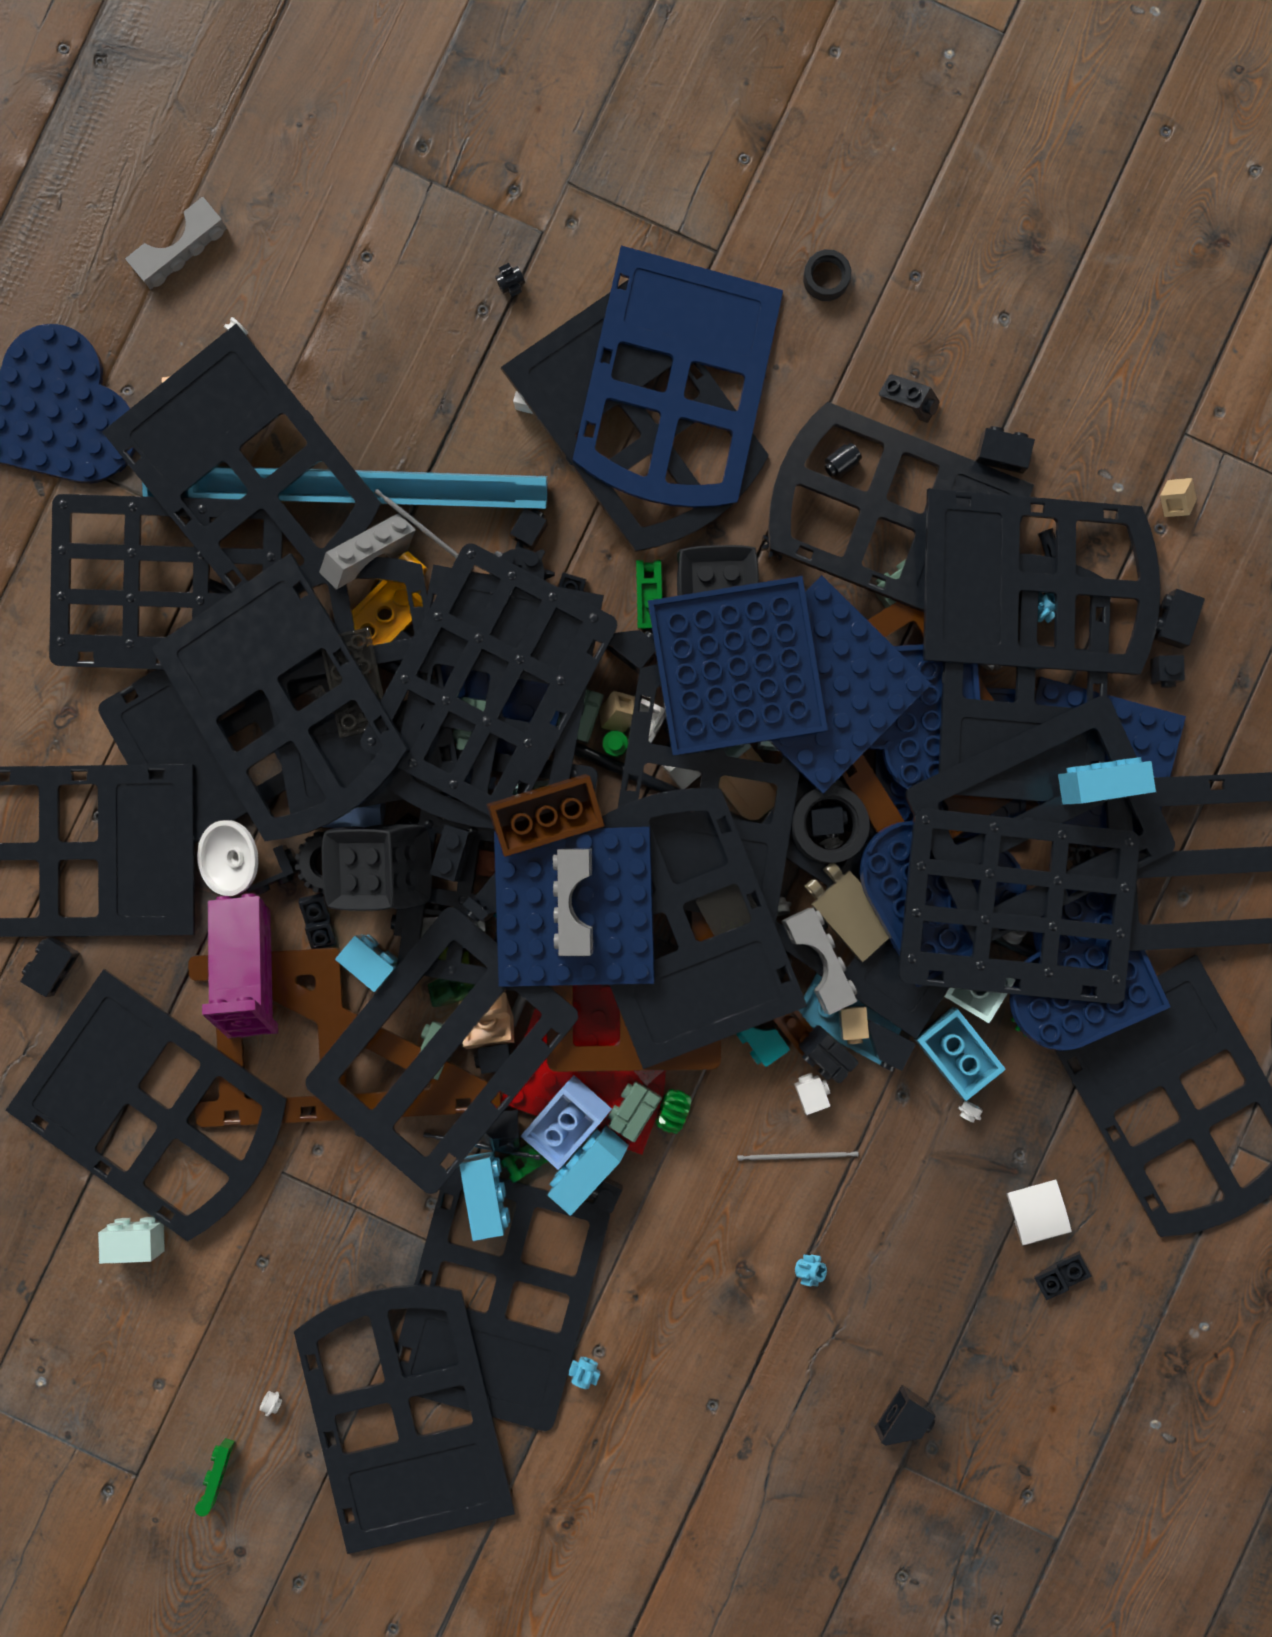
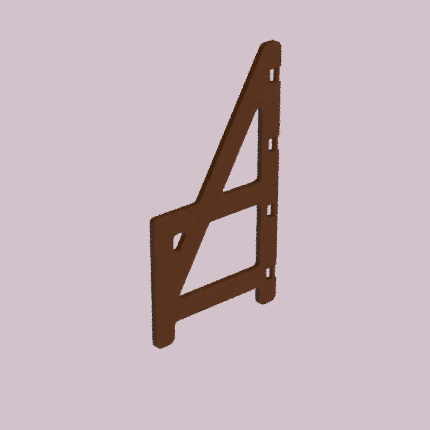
[188,948,501,1127]

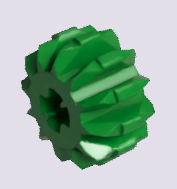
[656,1089,692,1134]

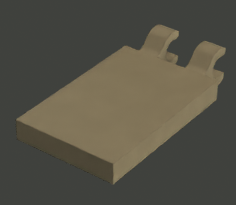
[804,863,889,962]

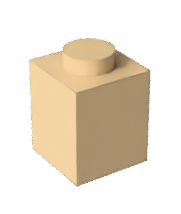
[838,1006,869,1044]

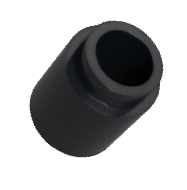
[824,443,862,479]

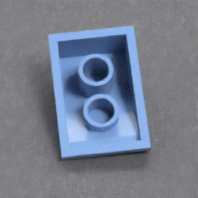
[521,1075,612,1170]

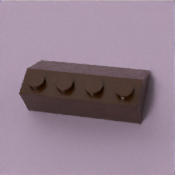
[487,774,604,857]

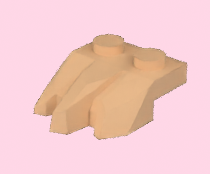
[459,989,514,1049]

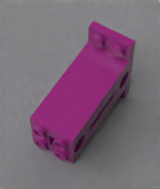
[202,894,278,1038]

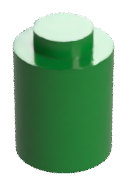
[603,731,628,758]

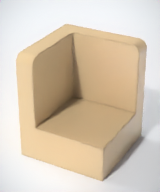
[1160,478,1197,517]
[599,691,635,733]

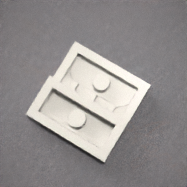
[1007,1180,1072,1246]

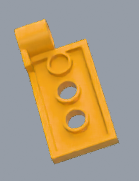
[352,551,428,667]

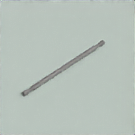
[374,489,459,558]
[737,1152,858,1161]

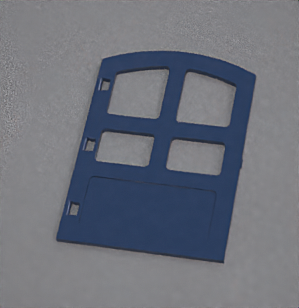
[572,245,783,508]

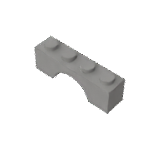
[125,197,227,290]
[319,513,416,589]
[553,849,593,956]
[781,908,857,1015]

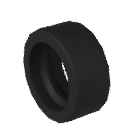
[803,249,852,301]

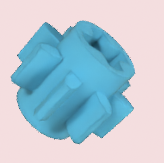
[1038,592,1055,623]
[795,1254,827,1287]
[568,1357,601,1389]

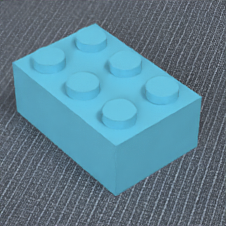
[1058,757,1156,805]
[913,1007,1006,1101]
[548,1125,629,1216]
[459,1151,510,1241]

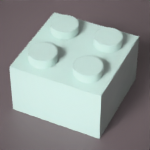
[98,1217,165,1264]

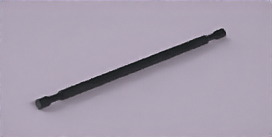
[423,1132,541,1160]

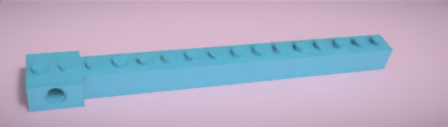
[141,457,548,509]

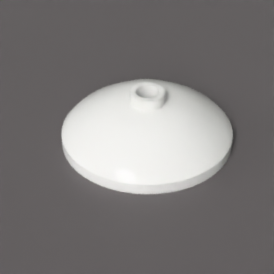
[197,820,258,896]

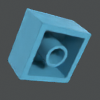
[335,934,398,992]

